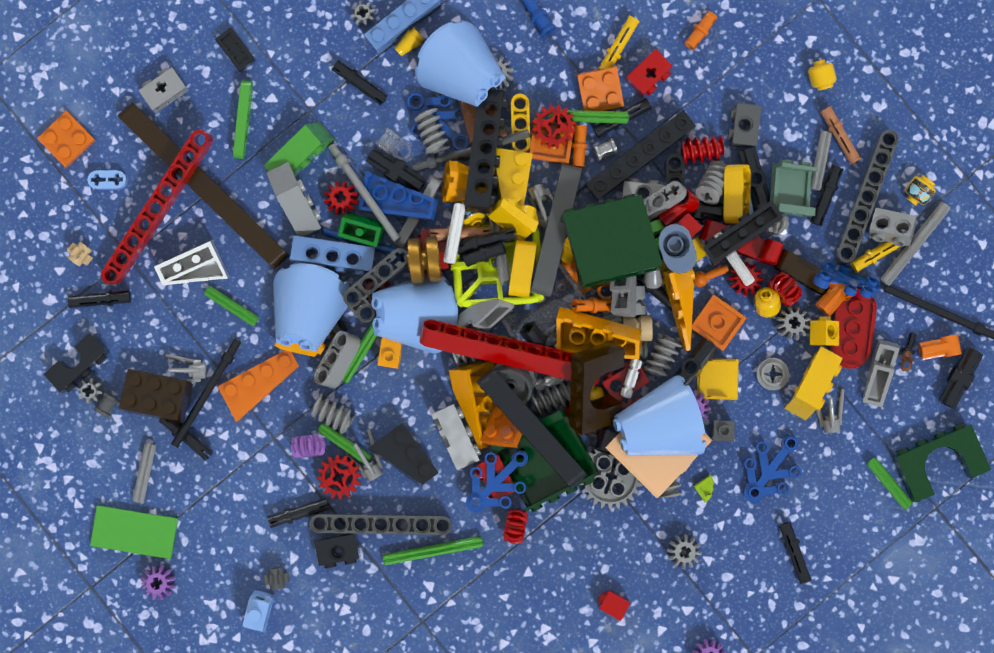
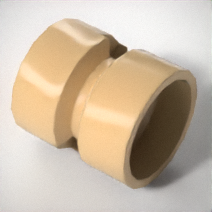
[622,315,653,341]

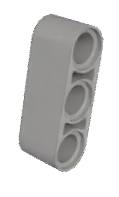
[314,331,361,388]

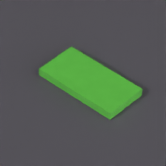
[90,505,179,559]

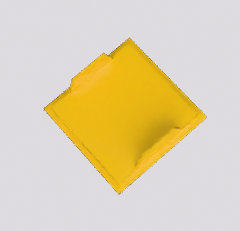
[697,358,739,400]

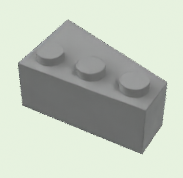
[266,162,321,237]

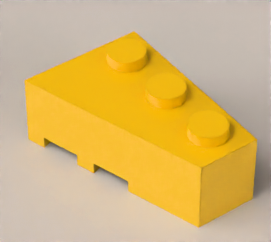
[495,149,532,206]
[784,346,843,421]

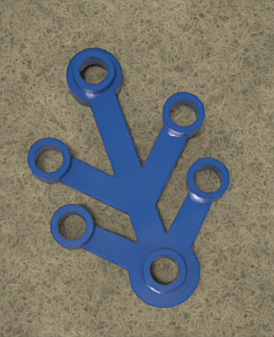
[406,92,469,150]
[813,262,880,298]
[743,435,802,503]
[466,450,528,513]

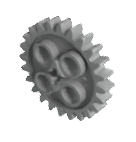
[580,447,643,510]

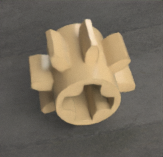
[67,241,93,267]

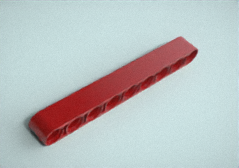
[101,130,213,284]
[419,320,600,385]

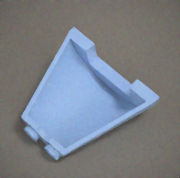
[415,20,506,107]
[273,263,353,351]
[371,273,458,354]
[613,375,706,455]

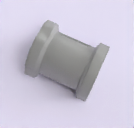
[593,138,618,162]

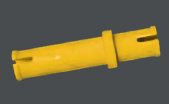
[598,15,640,69]
[850,232,904,273]

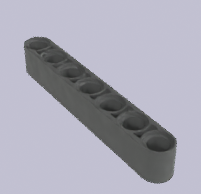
[834,130,899,264]
[530,163,582,297]
[310,513,452,535]

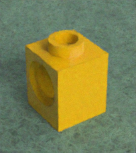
[810,317,839,346]

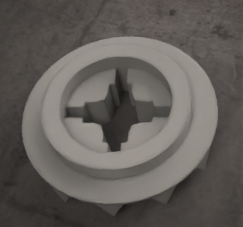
[756,358,789,390]

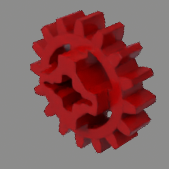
[532,104,576,149]
[317,455,362,499]

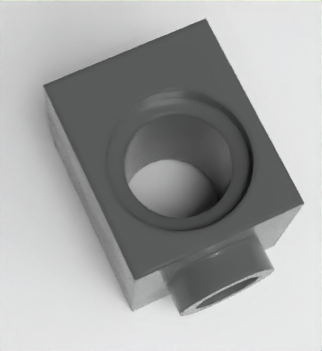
[711,420,735,442]

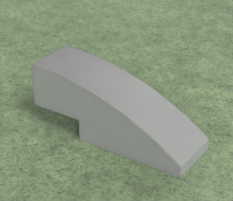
[610,276,637,317]
[457,299,514,331]
[862,339,900,407]

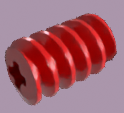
[681,135,724,164]

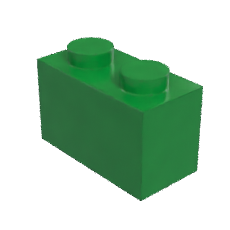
[338,212,385,247]

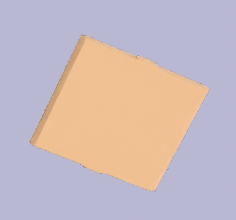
[605,432,712,498]

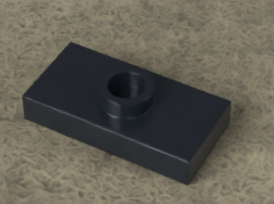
[215,27,256,72]

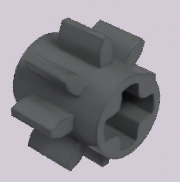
[264,567,290,590]

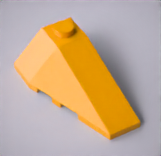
[662,268,695,351]
[449,360,496,449]

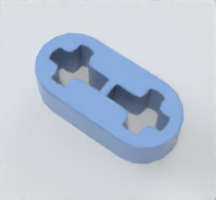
[87,170,128,190]

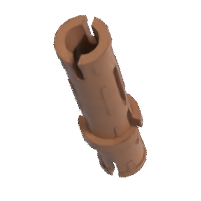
[820,106,861,165]
[429,226,491,241]

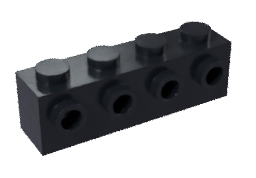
[702,200,784,266]

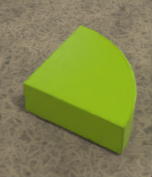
[693,474,714,503]

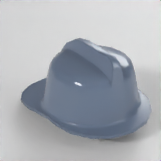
[659,224,697,273]

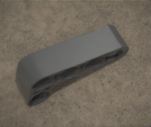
[343,248,408,323]

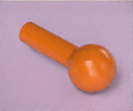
[693,264,730,287]

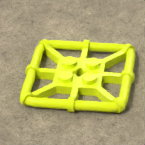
[450,224,544,308]

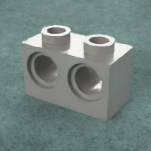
[869,208,916,247]

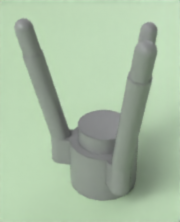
[528,184,553,237]
[165,354,206,383]
[816,388,845,433]
[345,429,383,482]

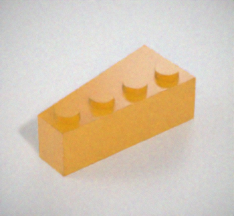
[556,307,642,359]

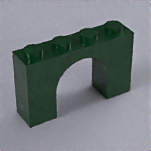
[892,422,991,502]

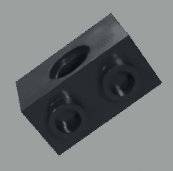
[314,533,361,569]

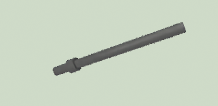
[412,130,530,172]

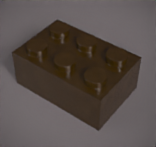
[118,369,193,424]

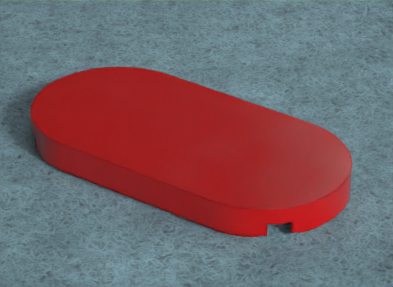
[830,288,877,369]

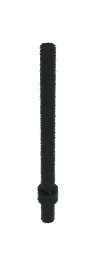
[883,285,994,340]
[171,339,241,448]

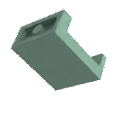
[770,160,818,217]

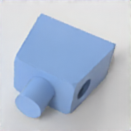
[242,590,275,633]

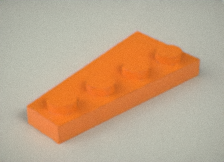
[217,351,299,422]

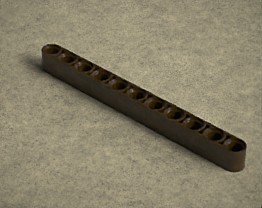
[117,101,289,269]

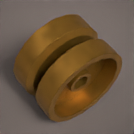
[407,236,441,284]

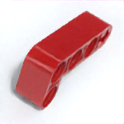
[699,219,784,266]

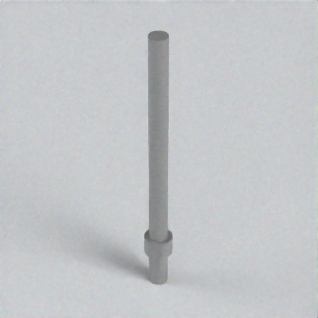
[328,143,401,243]

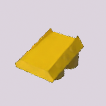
[486,197,539,240]

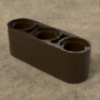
[773,249,832,296]

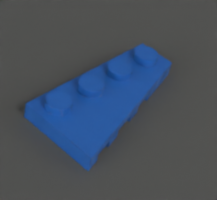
[358,171,438,221]

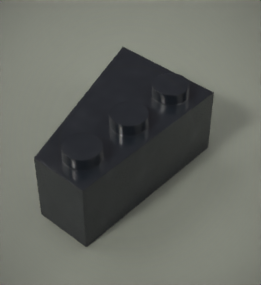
[368,423,438,486]

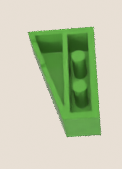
[264,122,335,177]

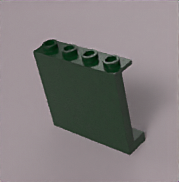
[560,194,663,289]
[490,407,599,512]

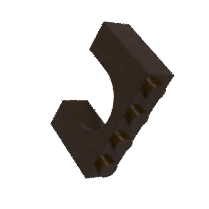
[569,340,625,435]

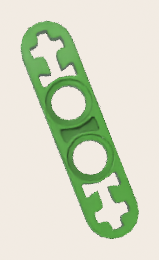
[233,80,253,159]

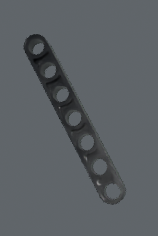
[476,368,587,489]

